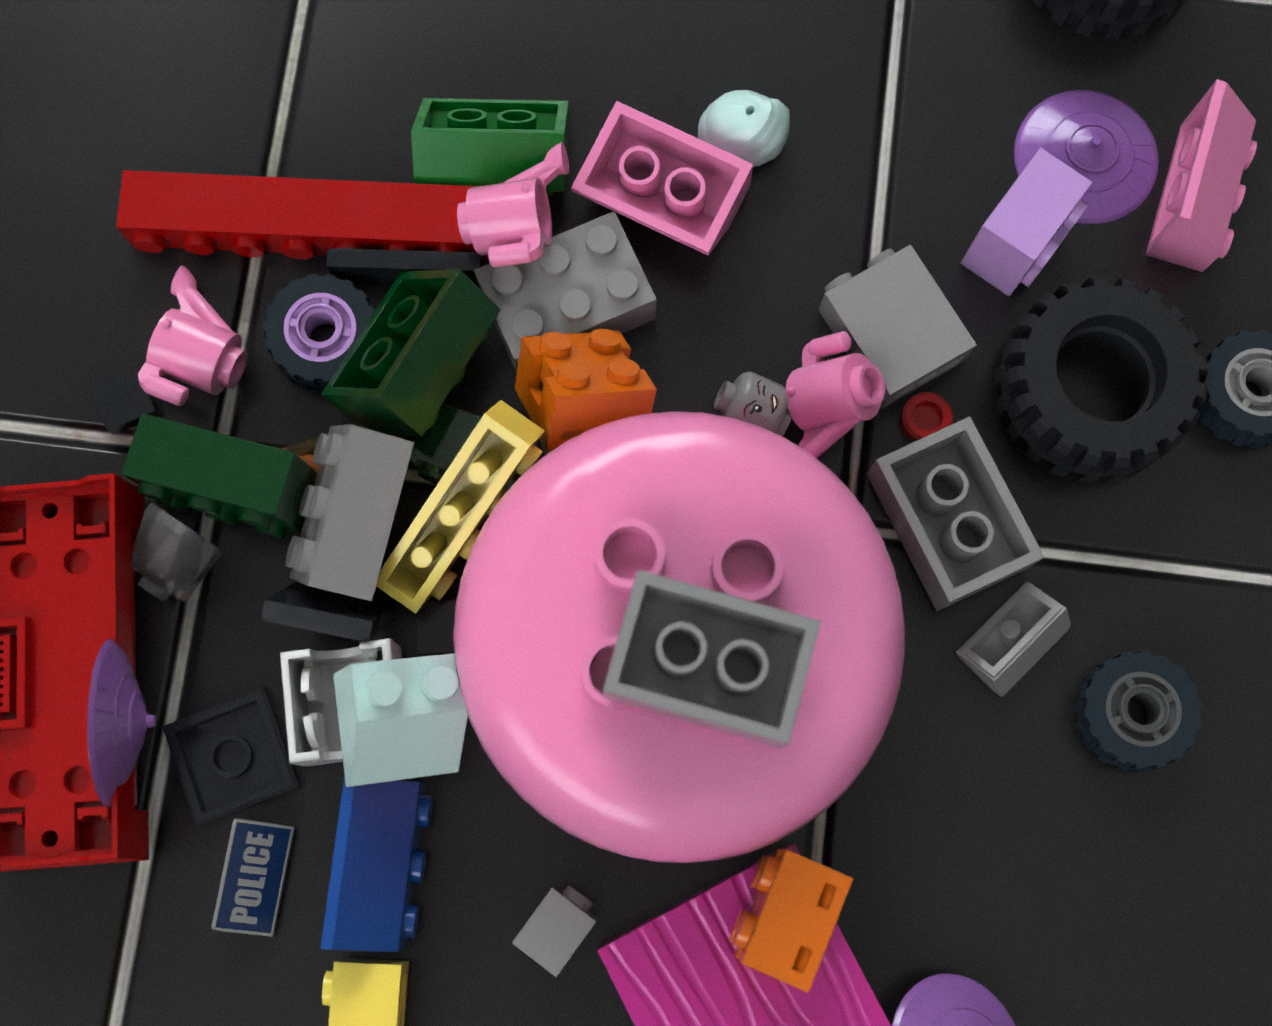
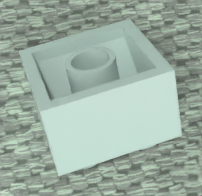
[333,653,468,787]

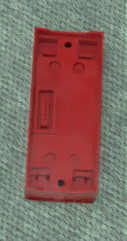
[0,473,149,872]

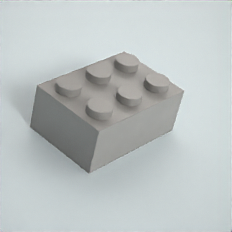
[474,211,657,373]
[866,416,1045,611]
[285,424,414,601]
[602,569,821,749]

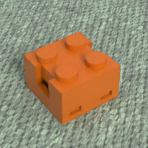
[515,329,657,450]
[729,848,853,993]

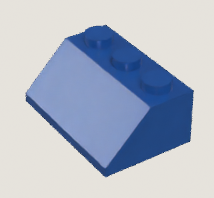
[320,775,433,952]

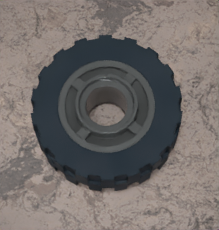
[1073,650,1204,773]

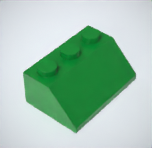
[411,98,569,197]

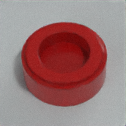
[899,392,953,442]

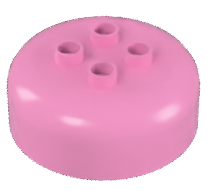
[453,411,905,863]

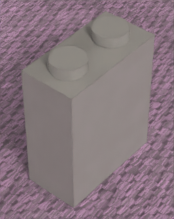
[818,245,977,409]

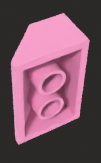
[1146,79,1257,272]
[571,101,753,256]

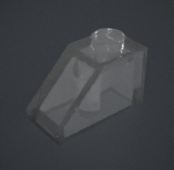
[132,502,223,603]

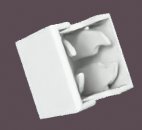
[280,638,402,767]

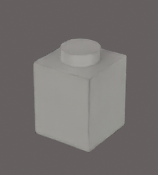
[512,884,597,977]

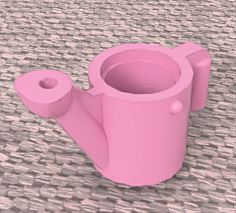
[457,142,569,268]
[138,265,248,406]
[785,331,885,459]

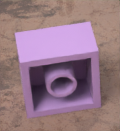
[960,147,1092,297]

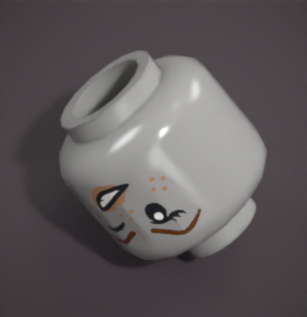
[714,371,791,436]

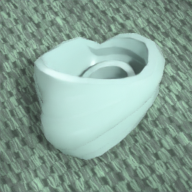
[698,90,790,167]

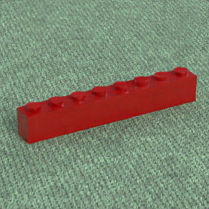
[116,170,490,265]

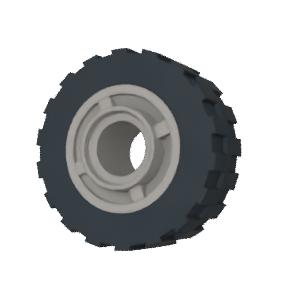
[1196,329,1272,448]

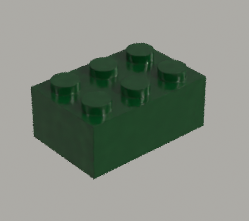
[321,269,501,437]
[121,413,317,538]

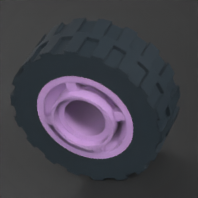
[263,273,374,392]

